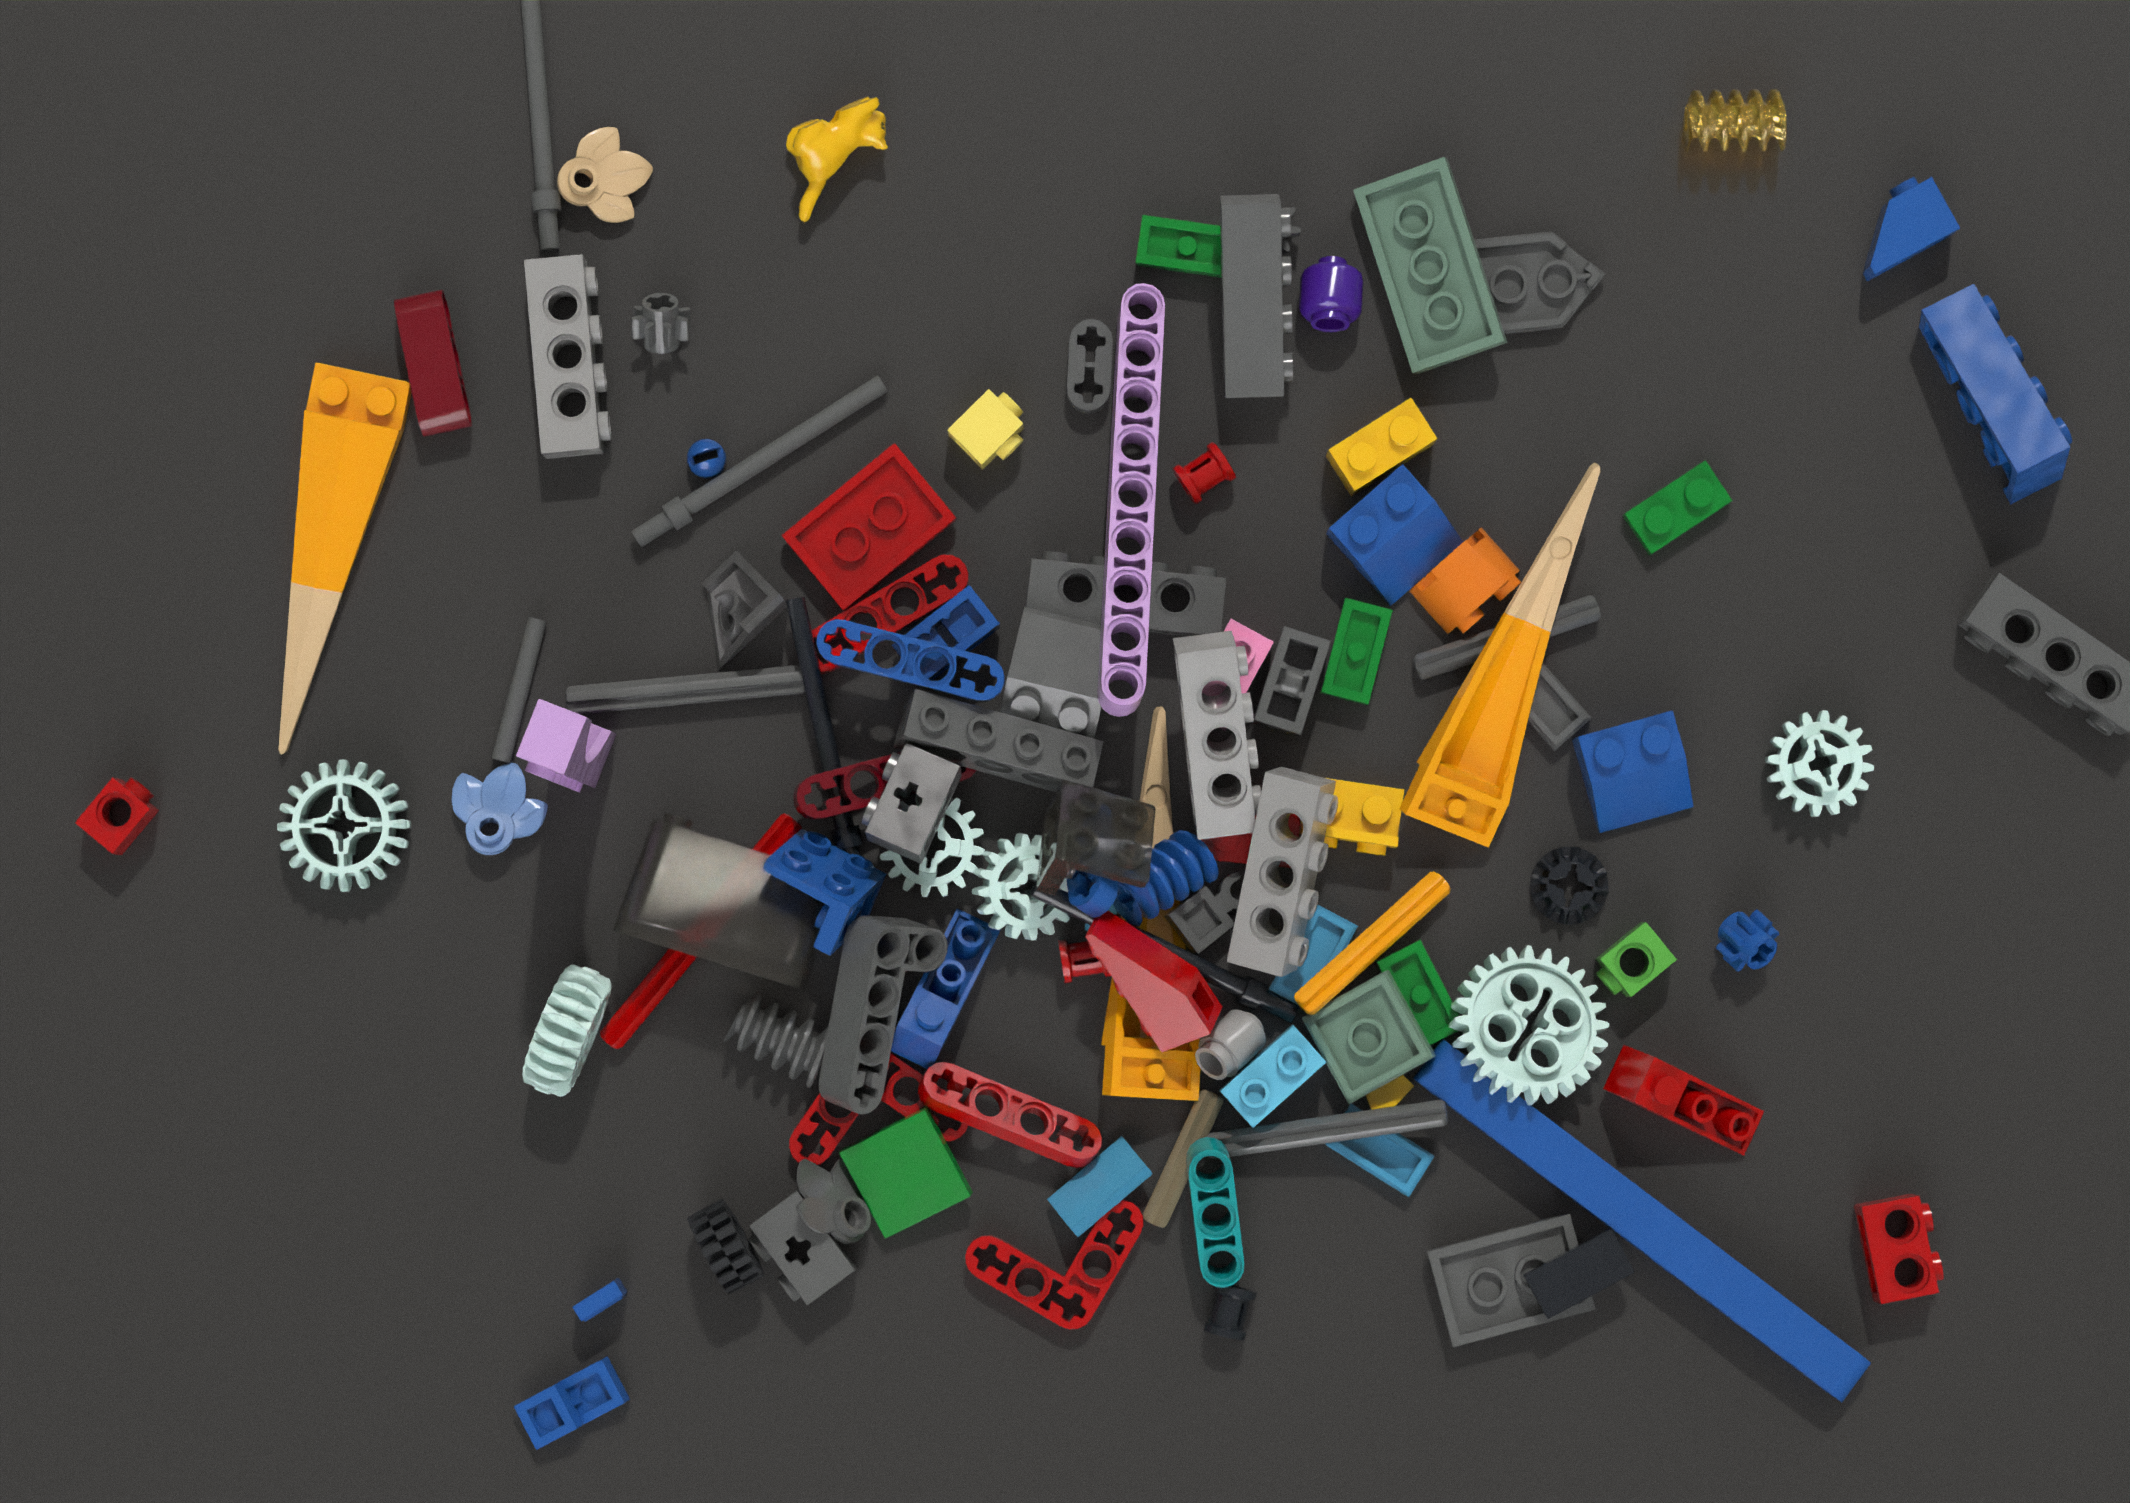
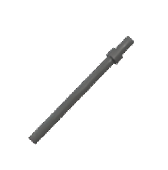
[521,0,562,252]
[631,375,888,547]

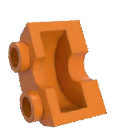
[1409,527,1521,635]

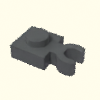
[1164,872,1241,955]

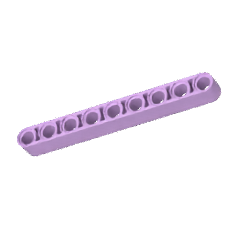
[1097,283,1165,717]

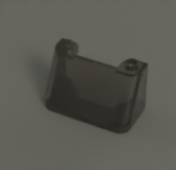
[613,813,824,989]

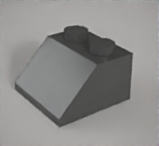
[1000,607,1119,738]

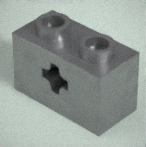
[861,743,962,864]

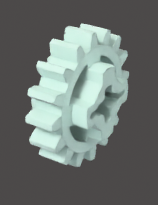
[1765,710,1874,817]
[880,795,985,898]
[972,833,1070,940]

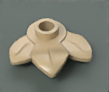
[557,127,653,223]

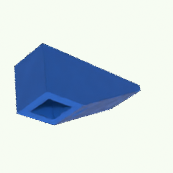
[891,908,1001,1069]

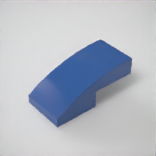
[513,1356,630,1450]

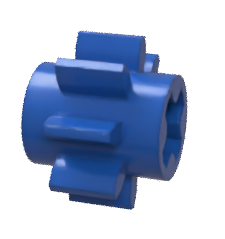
[1716,909,1779,972]

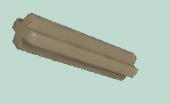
[1143,1089,1223,1228]

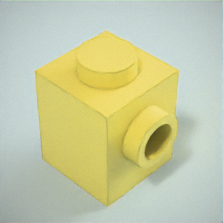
[947,389,1024,470]

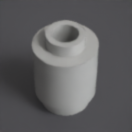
[1195,1010,1266,1080]

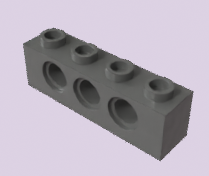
[1026,551,1226,637]
[1957,573,2130,736]
[894,689,1104,798]

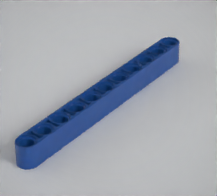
[1413,1039,1871,1403]

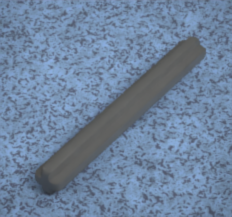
[566,665,805,714]
[1207,1100,1448,1159]

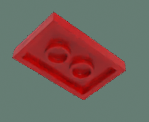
[781,443,957,611]

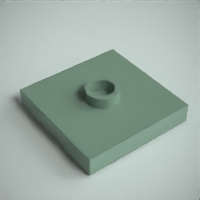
[1302,970,1436,1104]

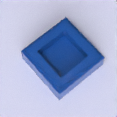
[572,1278,627,1322]

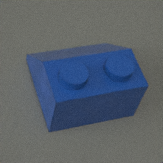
[1326,464,1463,606]
[1572,710,1694,833]

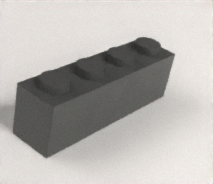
[1220,194,1293,398]

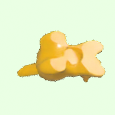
[786,97,888,222]

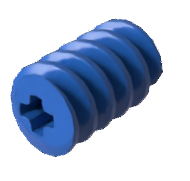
[1113,830,1219,926]

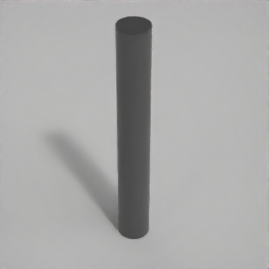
[492,617,547,763]

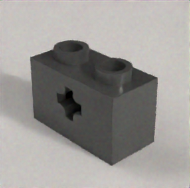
[1252,626,1331,738]
[748,1189,857,1305]

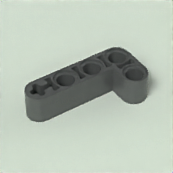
[819,915,948,1115]

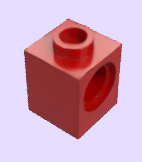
[75,777,159,855]

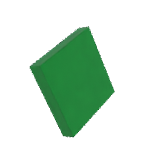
[839,1107,973,1239]

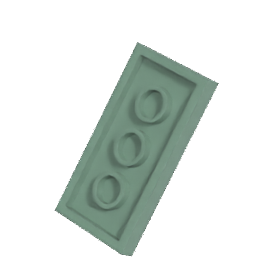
[1353,157,1507,375]

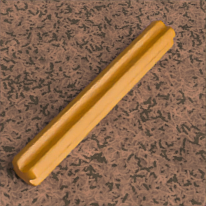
[1294,871,1451,1015]

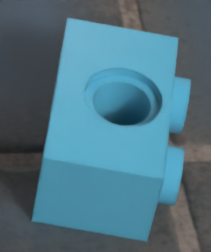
[1219,1025,1326,1128]

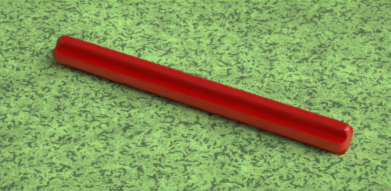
[600,813,802,1049]

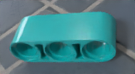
[1186,1137,1244,1288]

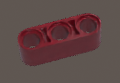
[394,289,472,437]

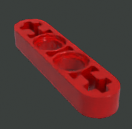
[812,554,969,674]
[918,1062,1102,1168]

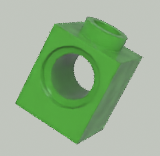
[1595,922,1677,997]

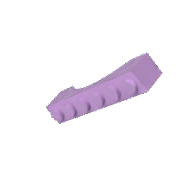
[516,699,616,793]

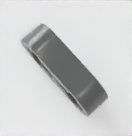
[1067,319,1113,413]

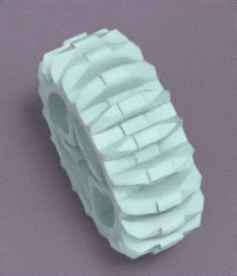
[277,759,411,892]
[522,964,612,1097]

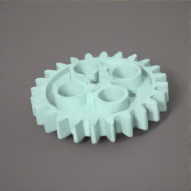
[1449,945,1609,1106]

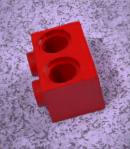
[1854,1194,1944,1304]

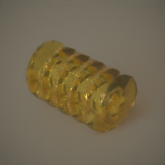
[1683,89,1787,152]

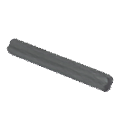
[1413,595,1601,680]

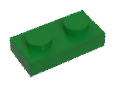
[1135,215,1221,278]
[1622,460,1733,556]
[1320,598,1393,705]
[1376,940,1459,1045]

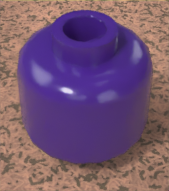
[1299,256,1363,332]

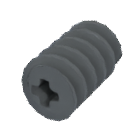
[723,991,828,1089]

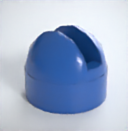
[687,439,727,479]

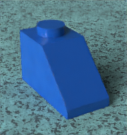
[1862,177,1960,282]

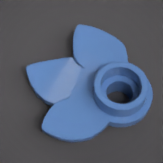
[452,763,548,855]

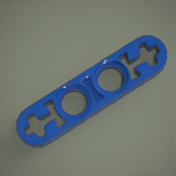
[816,619,1005,702]

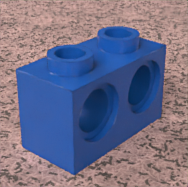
[892,585,1001,681]

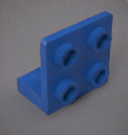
[762,829,886,956]

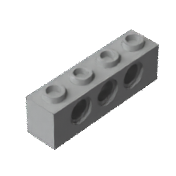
[524,254,611,459]
[1173,631,1261,840]
[1227,767,1338,977]

